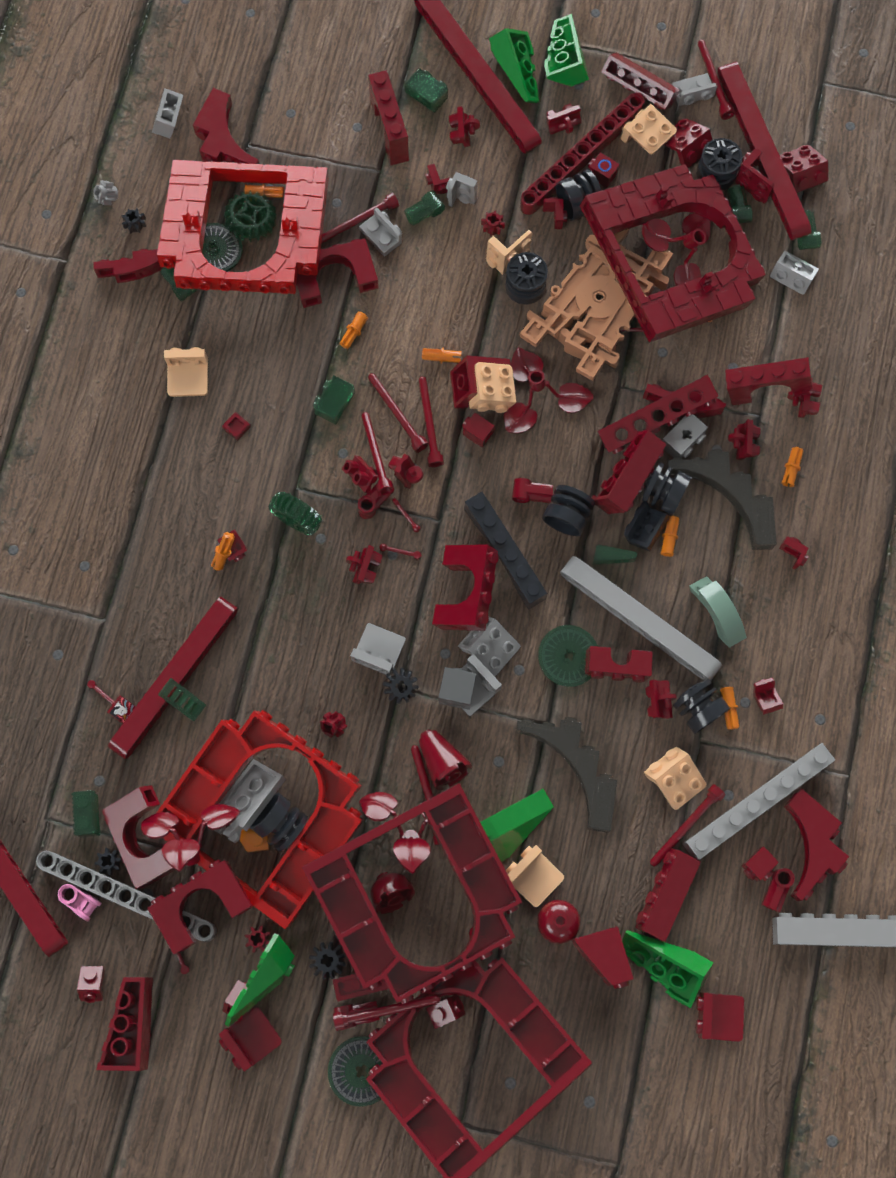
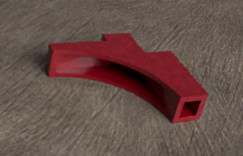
[193,88,259,164]
[784,788,849,902]

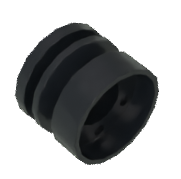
[696,138,743,190]
[556,169,601,221]
[505,252,548,305]
[642,462,691,515]
[542,485,595,537]
[673,679,730,734]
[250,793,308,852]

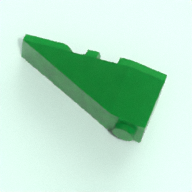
[544,14,589,86]
[489,28,539,103]
[480,789,554,862]
[622,930,713,1009]
[225,933,295,1027]

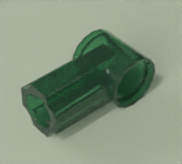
[727,184,753,224]
[404,191,445,226]
[797,210,821,250]
[160,267,198,302]

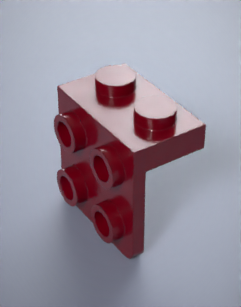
[664,118,712,168]
[780,145,829,193]
[735,148,774,204]
[695,992,744,1042]
[218,1007,282,1072]

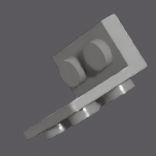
[458,617,521,676]
[351,623,406,676]
[461,654,502,716]

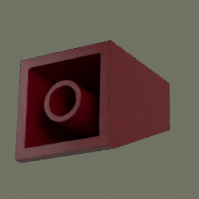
[450,355,515,409]
[571,926,633,989]

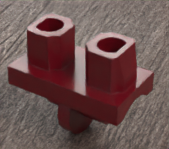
[546,104,582,135]
[449,106,480,147]
[787,378,822,418]
[728,419,761,460]
[388,454,424,489]
[342,455,378,493]
[346,545,382,584]
[645,680,677,719]

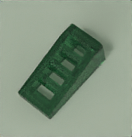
[592,545,637,565]
[158,678,206,721]

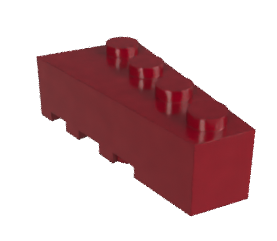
[592,430,666,514]
[96,977,153,1071]

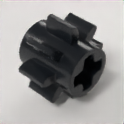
[122,208,146,234]
[94,848,122,876]

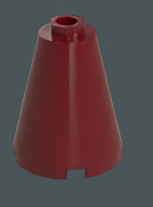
[419,729,472,790]

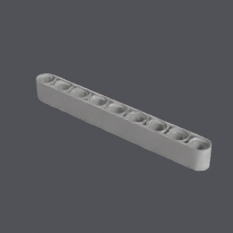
[560,556,722,681]
[36,851,217,942]

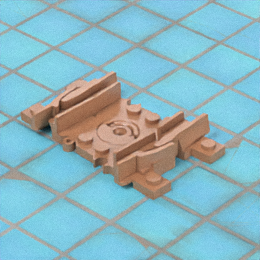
[520,229,673,381]

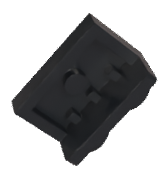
[624,501,669,552]

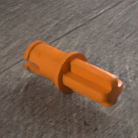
[245,184,284,200]
[340,312,368,349]
[422,348,461,364]
[781,447,804,487]
[661,516,680,557]
[211,532,235,571]
[720,687,739,730]

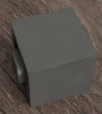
[438,667,476,710]

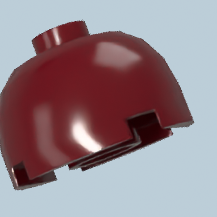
[370,872,415,914]
[537,900,581,944]

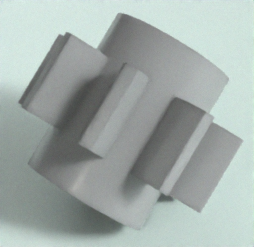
[93,180,118,206]

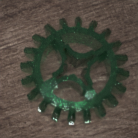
[224,190,277,242]
[268,492,322,535]

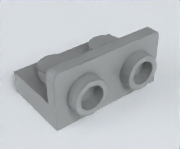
[672,73,717,106]
[446,172,477,207]
[359,208,402,256]
[770,251,819,295]

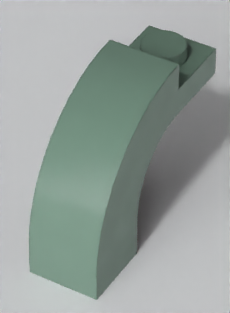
[689,576,747,647]

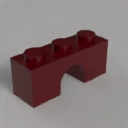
[585,646,652,683]

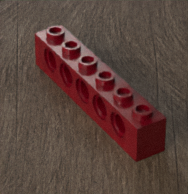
[597,374,718,454]

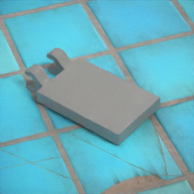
[214,759,286,843]

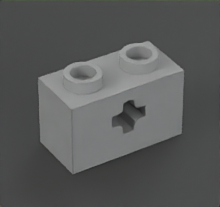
[152,89,183,139]
[662,414,708,461]

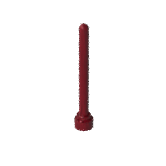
[698,40,736,120]
[321,192,399,244]
[368,373,429,453]
[419,376,444,468]
[361,412,394,496]
[411,745,440,846]
[650,784,726,867]
[333,994,440,1031]

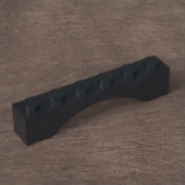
[464,492,548,610]

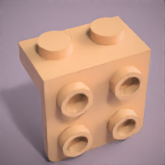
[620,104,677,155]
[486,230,532,275]
[164,347,208,397]
[469,362,516,413]
[644,747,706,810]
[506,845,564,907]

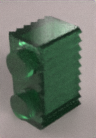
[404,68,448,113]
[313,375,355,425]
[71,790,100,838]

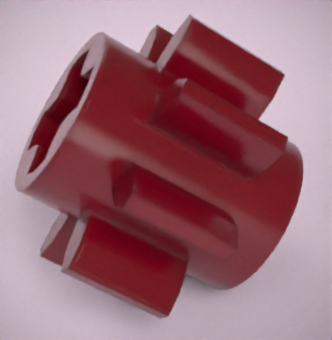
[481,211,505,237]
[320,711,347,738]
[244,926,271,953]

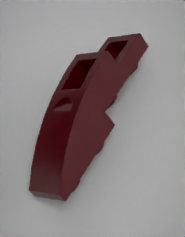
[93,249,165,283]
[643,384,726,418]

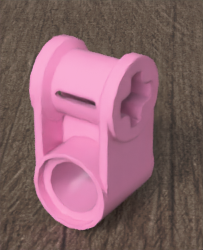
[58,884,102,922]

